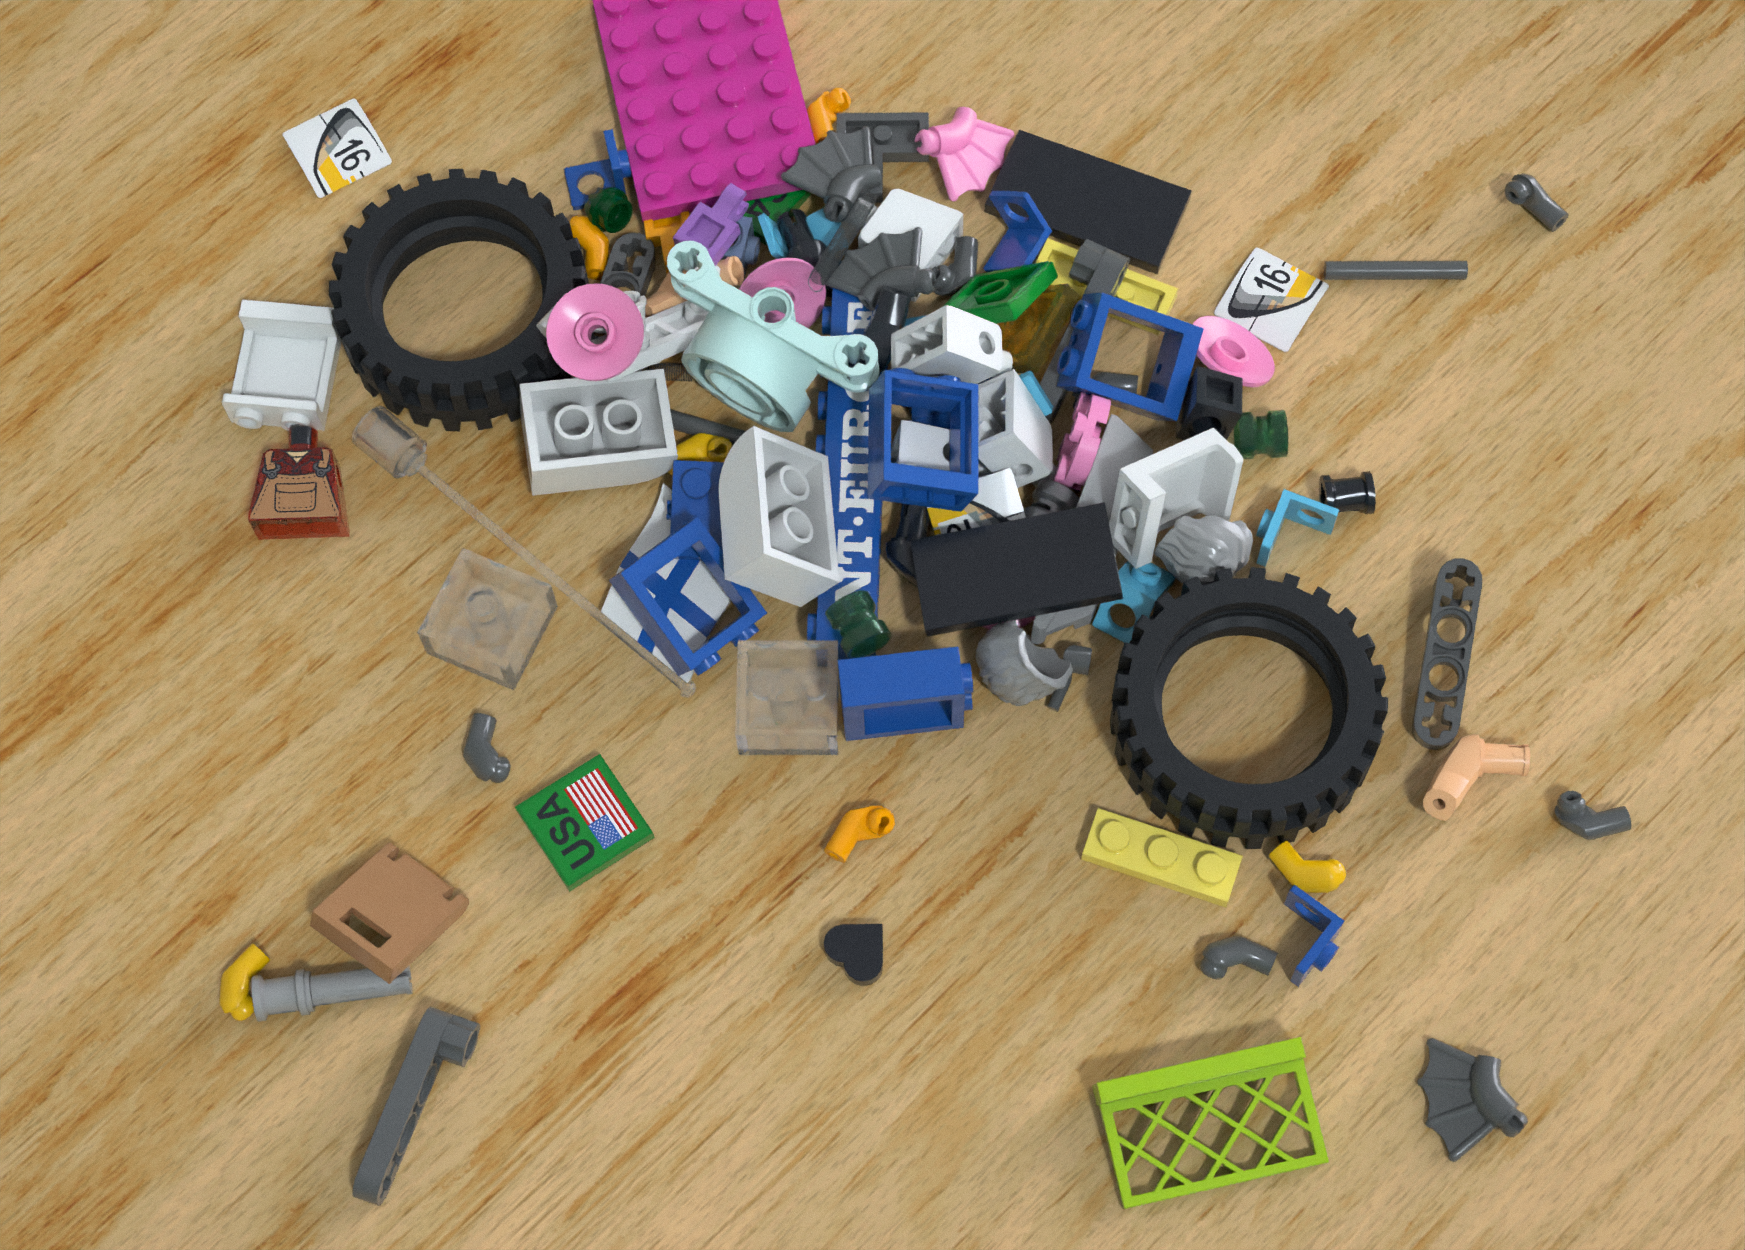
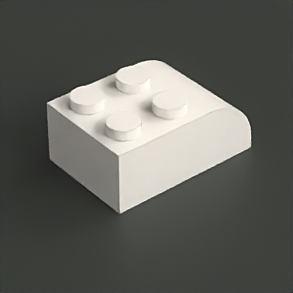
[519,369,678,496]
[719,426,840,607]

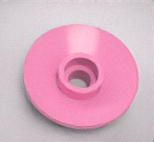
[739,258,826,328]
[546,283,644,381]
[1193,316,1275,387]

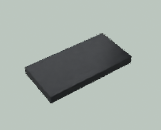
[984,130,1192,274]
[910,502,1123,637]

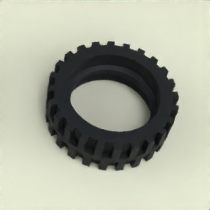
[329,168,589,432]
[1110,567,1388,849]

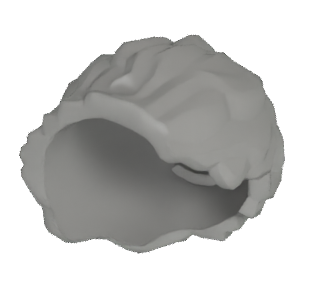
[1154,515,1253,586]
[976,620,1073,706]

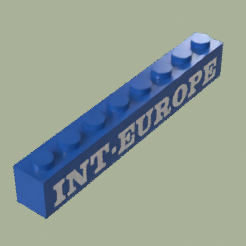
[807,288,888,660]

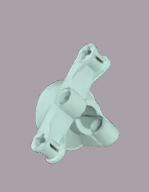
[667,241,879,432]

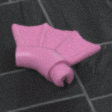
[915,107,1014,201]

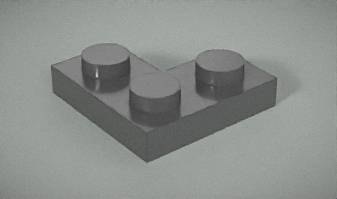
[837,112,929,203]

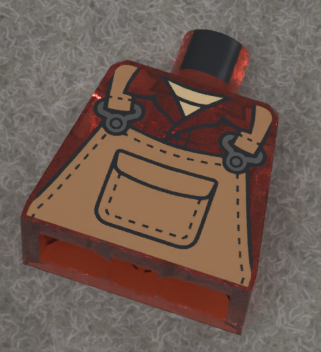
[248,426,350,540]

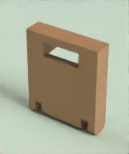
[310,842,469,984]

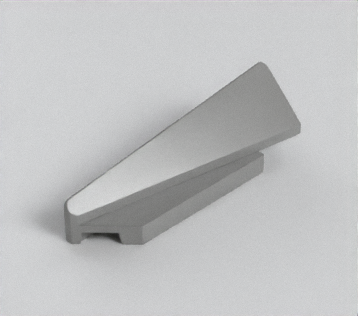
[1031,414,1154,645]

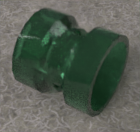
[1234,410,1288,460]
[825,590,892,659]

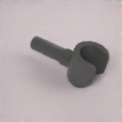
[1047,645,1092,712]

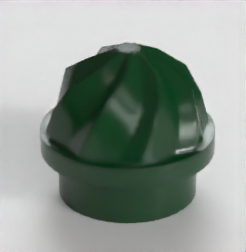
[584,187,633,233]

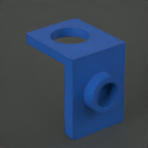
[564,129,632,210]
[984,191,1052,273]
[1284,885,1344,987]

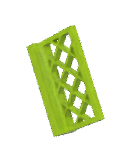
[1092,1037,1329,1209]

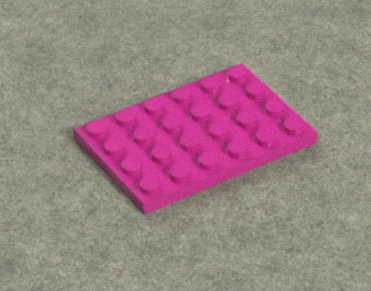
[592,0,816,223]

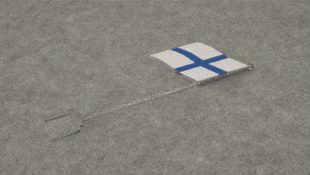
[351,406,731,698]

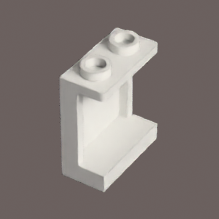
[222,300,342,432]
[1109,428,1243,569]

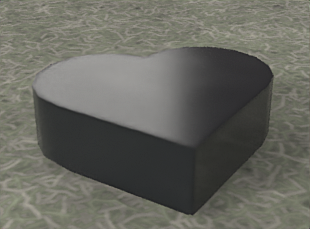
[824,924,883,986]

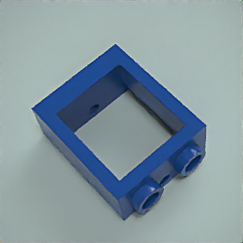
[1057,292,1204,421]
[867,368,978,512]
[609,517,767,676]
[837,646,973,741]

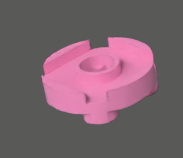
[1053,392,1111,491]

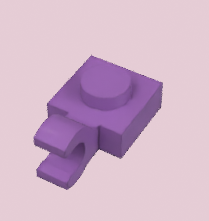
[673,183,749,266]

